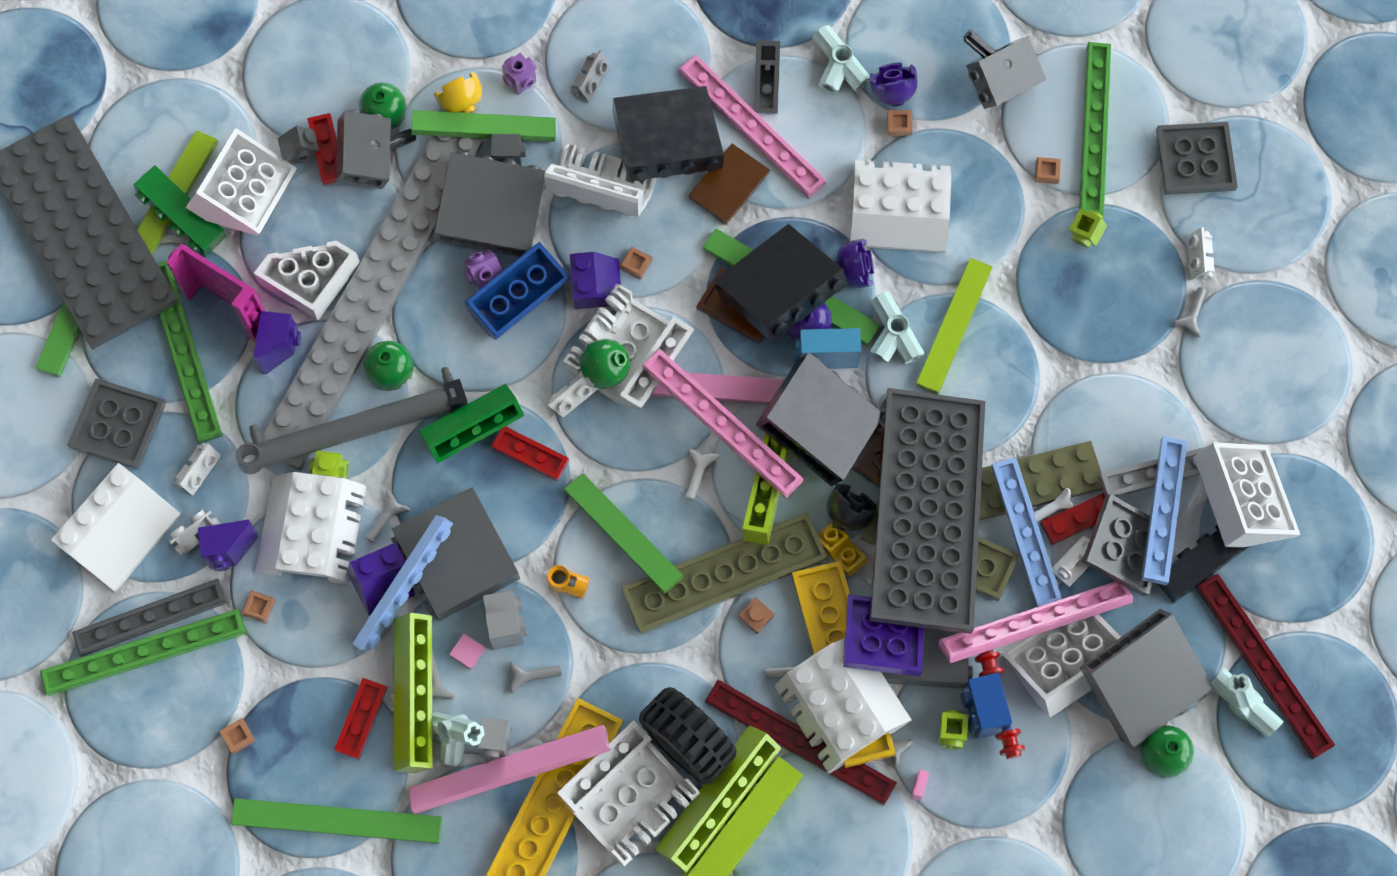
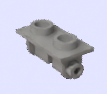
[571,50,610,102]

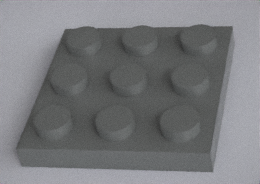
[1156,122,1238,195]
[67,378,167,470]
[1082,494,1153,596]

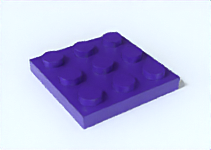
[843,594,924,677]

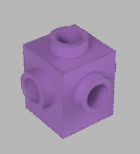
[502,52,537,95]
[463,249,502,289]

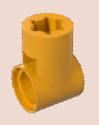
[547,565,590,599]

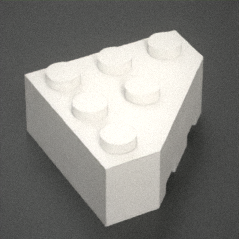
[254,241,360,321]

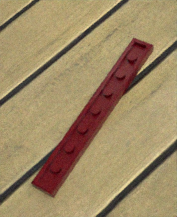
[1196,573,1335,760]
[705,679,897,806]

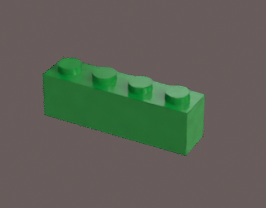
[133,165,226,257]
[419,383,524,464]

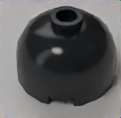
[826,483,877,531]

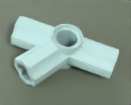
[812,25,870,94]
[869,291,925,365]
[1211,668,1283,739]
[432,712,485,766]

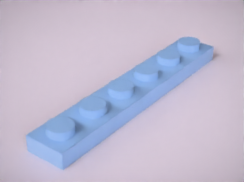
[1141,436,1188,585]
[991,457,1062,607]
[352,515,453,651]

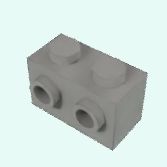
[476,717,512,762]

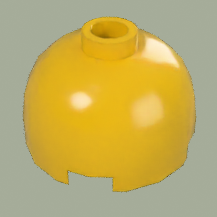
[434,72,482,113]

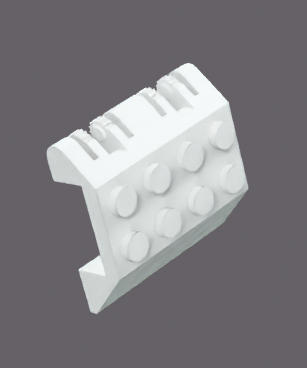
[544,143,657,217]
[850,160,951,253]
[562,284,694,409]
[255,472,366,584]
[775,638,912,773]
[557,720,700,867]

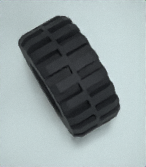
[638,687,737,785]

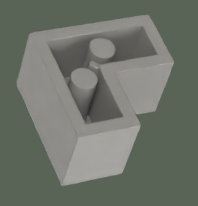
[483,590,527,650]

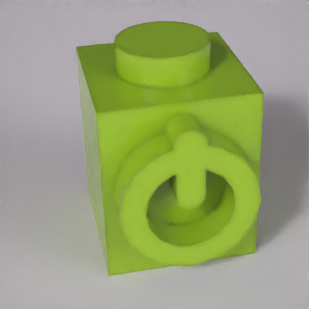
[1069,208,1107,248]
[309,450,349,479]
[938,710,968,750]

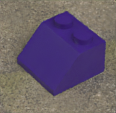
[569,252,621,310]
[253,311,301,374]
[198,519,258,572]
[347,542,415,616]

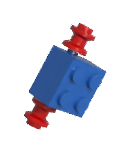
[960,649,1025,760]

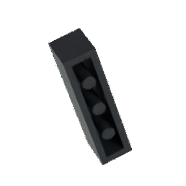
[1157,525,1250,604]

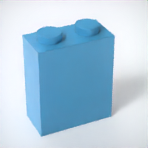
[794,328,861,369]

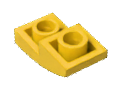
[817,522,868,577]

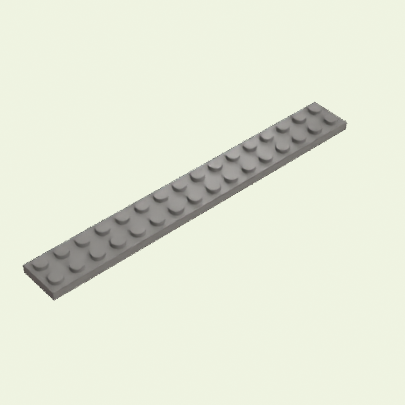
[262,136,483,471]

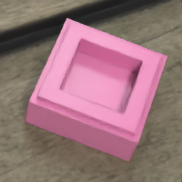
[449,634,486,670]
[910,769,929,801]

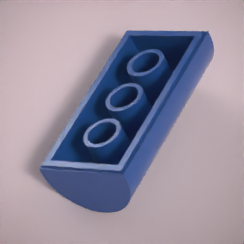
[465,241,571,340]

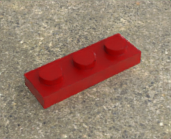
[307,113,337,185]
[491,426,569,482]
[1040,493,1105,545]
[334,678,388,760]

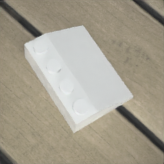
[186,128,297,236]
[1194,442,1300,547]
[51,463,181,592]
[1000,614,1121,718]

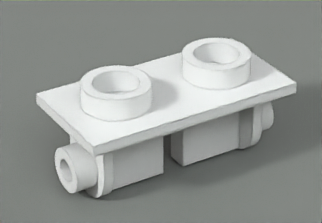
[1187,227,1215,280]
[548,371,598,418]
[174,443,221,496]
[169,509,221,555]
[1052,535,1090,587]

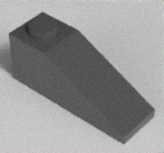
[754,40,780,113]

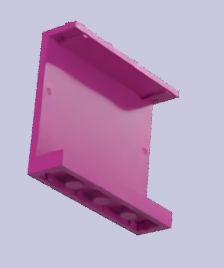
[166,243,265,343]

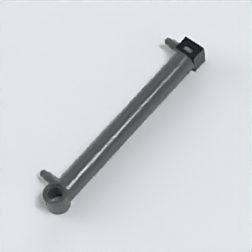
[236,367,467,475]

